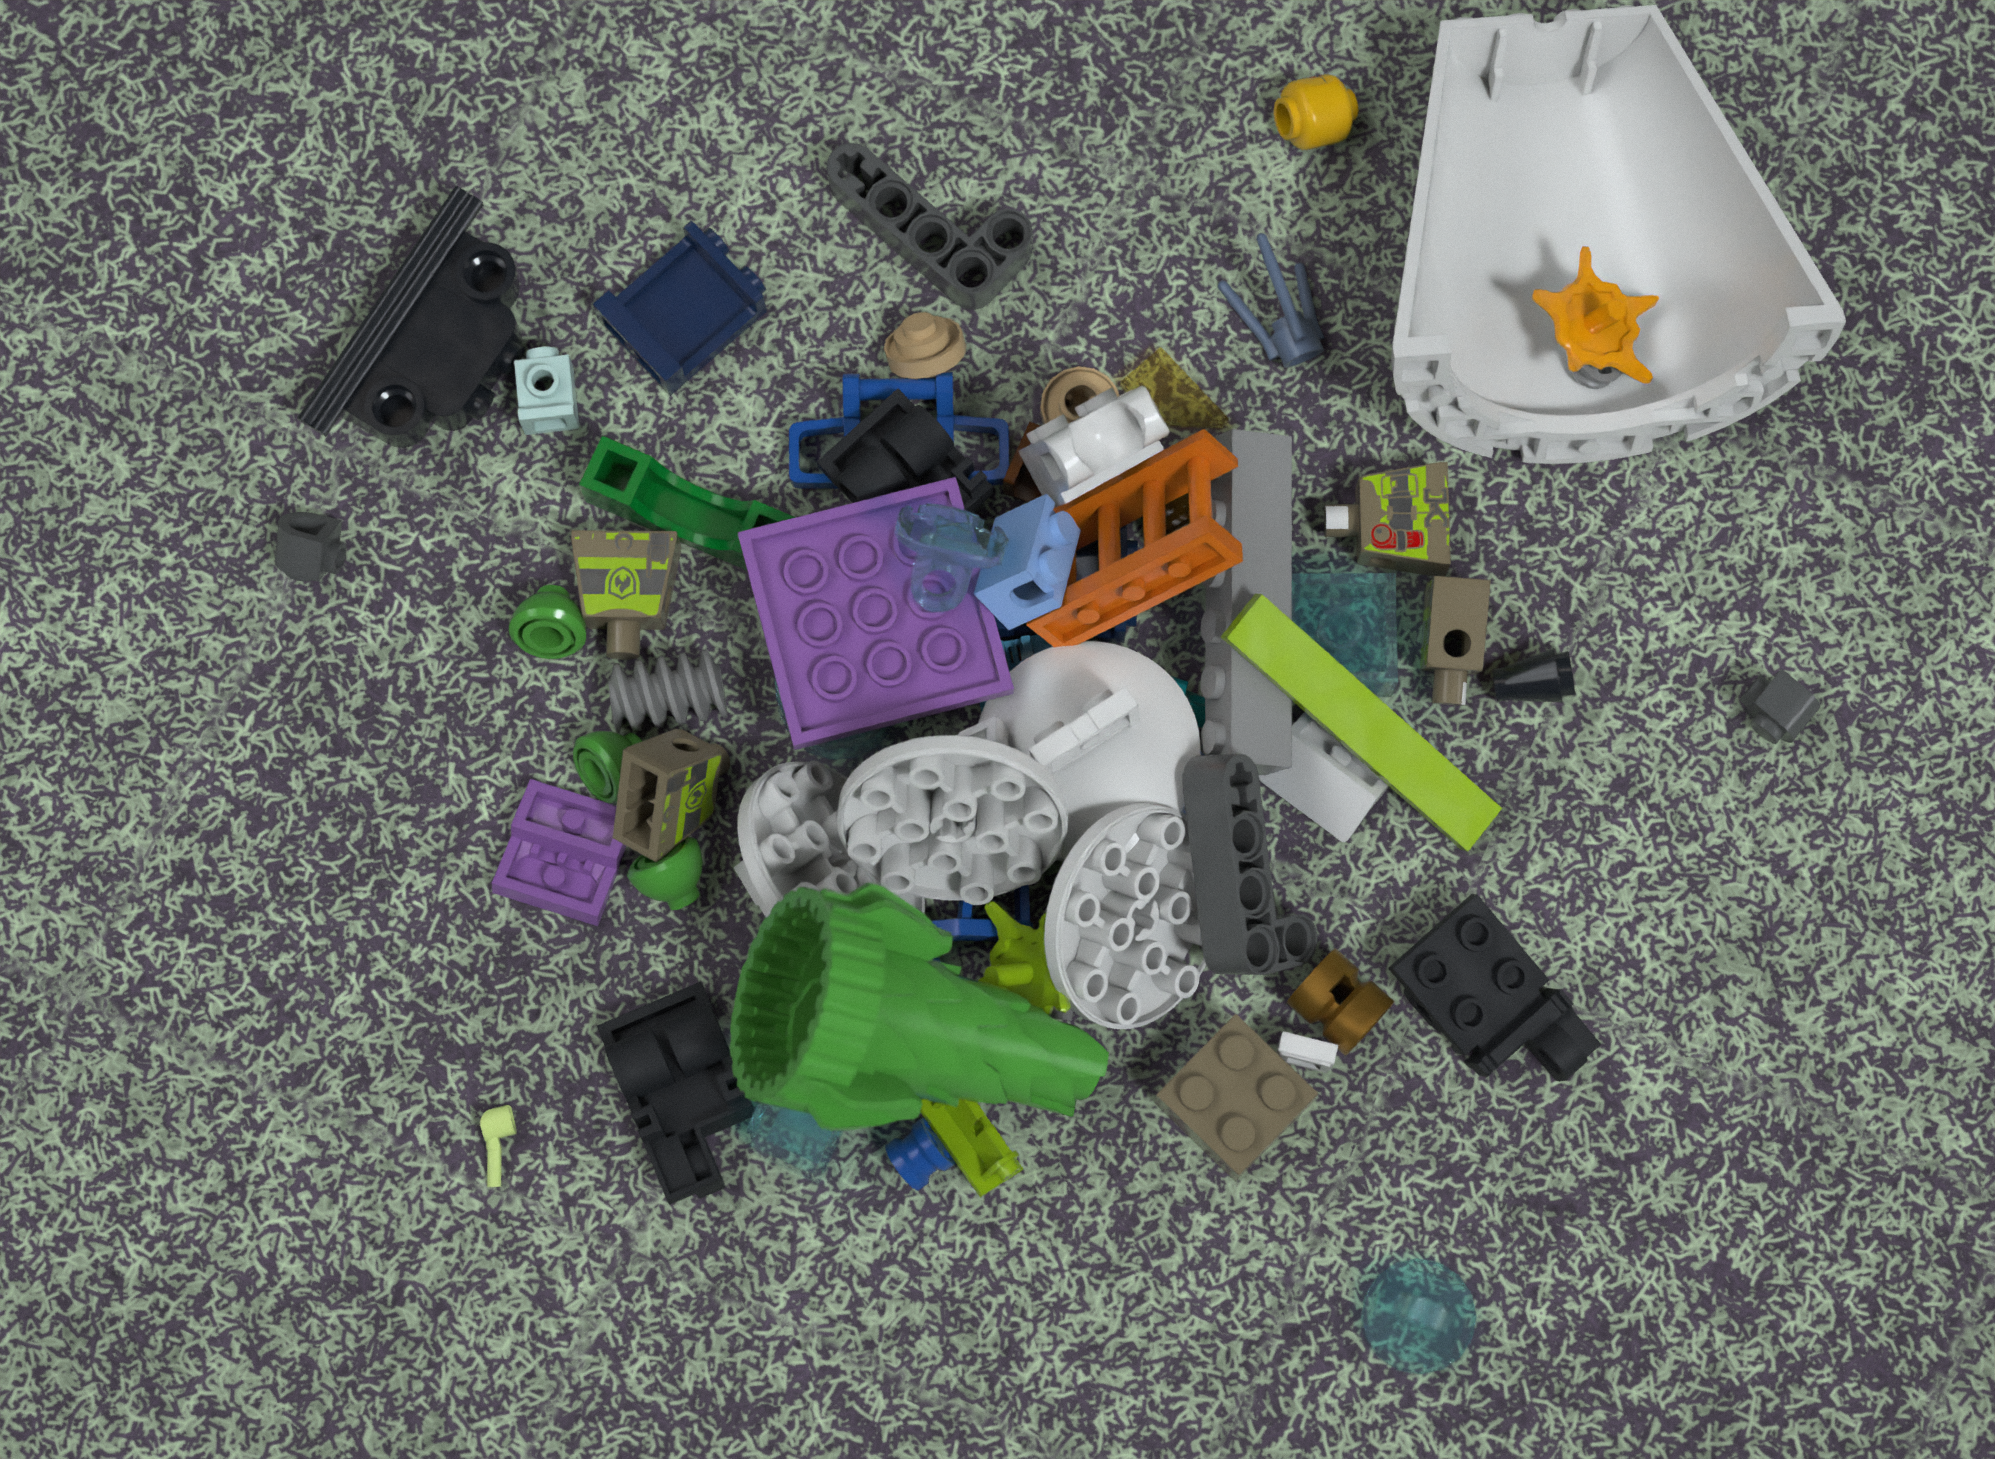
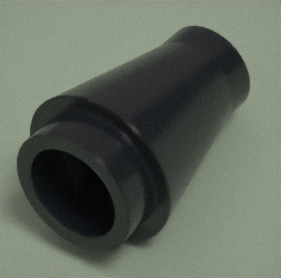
[1492,648,1576,703]

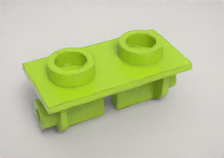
[920,1098,1023,1198]

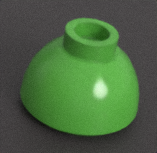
[509,585,586,659]
[573,731,642,805]
[627,837,703,910]

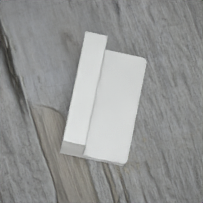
[1259,712,1389,842]

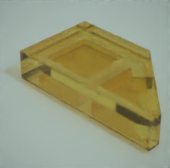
[1120,347,1229,429]

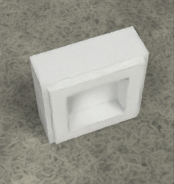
[1276,1031,1339,1073]

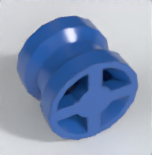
[885,1118,956,1191]

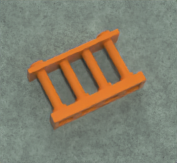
[1026,429,1243,647]

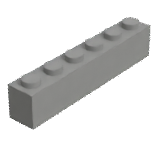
[1200,429,1292,775]

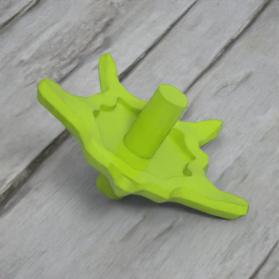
[978,901,1071,1016]

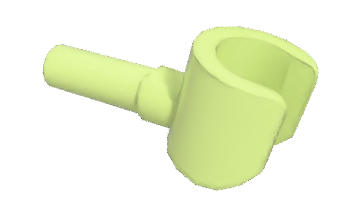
[480,1105,517,1187]

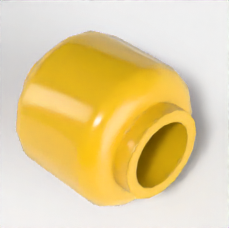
[1274,74,1358,150]

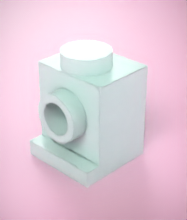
[514,347,579,435]

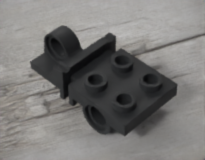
[817,389,993,567]
[1388,894,1601,1082]
[597,981,757,1205]

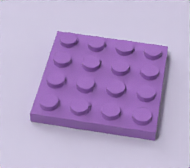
[738,477,1014,750]

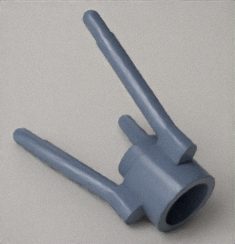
[1218,233,1325,368]

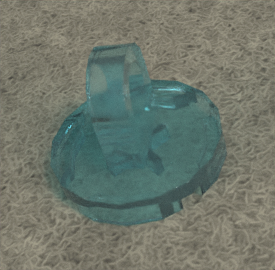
[893,503,1009,612]
[1360,1258,1477,1375]

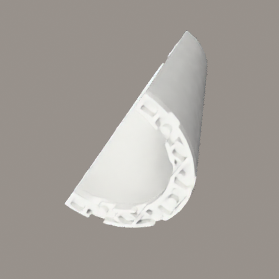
[1391,5,1846,464]

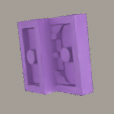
[492,779,626,926]

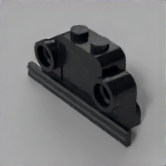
[297,186,525,448]

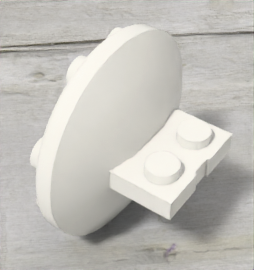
[978,641,1200,862]
[837,716,1068,905]
[734,760,925,917]
[1044,803,1206,1029]

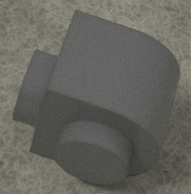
[275,512,346,582]
[1739,669,1820,744]

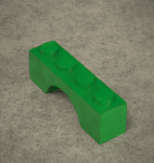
[579,436,796,570]

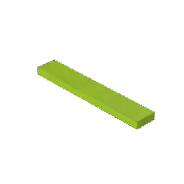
[1221,593,1502,852]

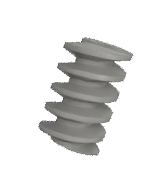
[608,649,728,734]

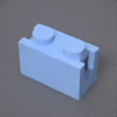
[974,494,1081,630]

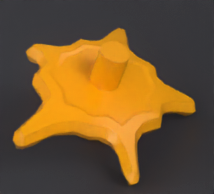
[1532,246,1659,384]

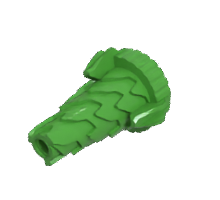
[730,882,1109,1131]

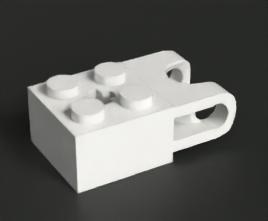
[1018,386,1169,508]

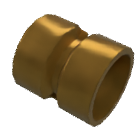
[1286,948,1395,1056]

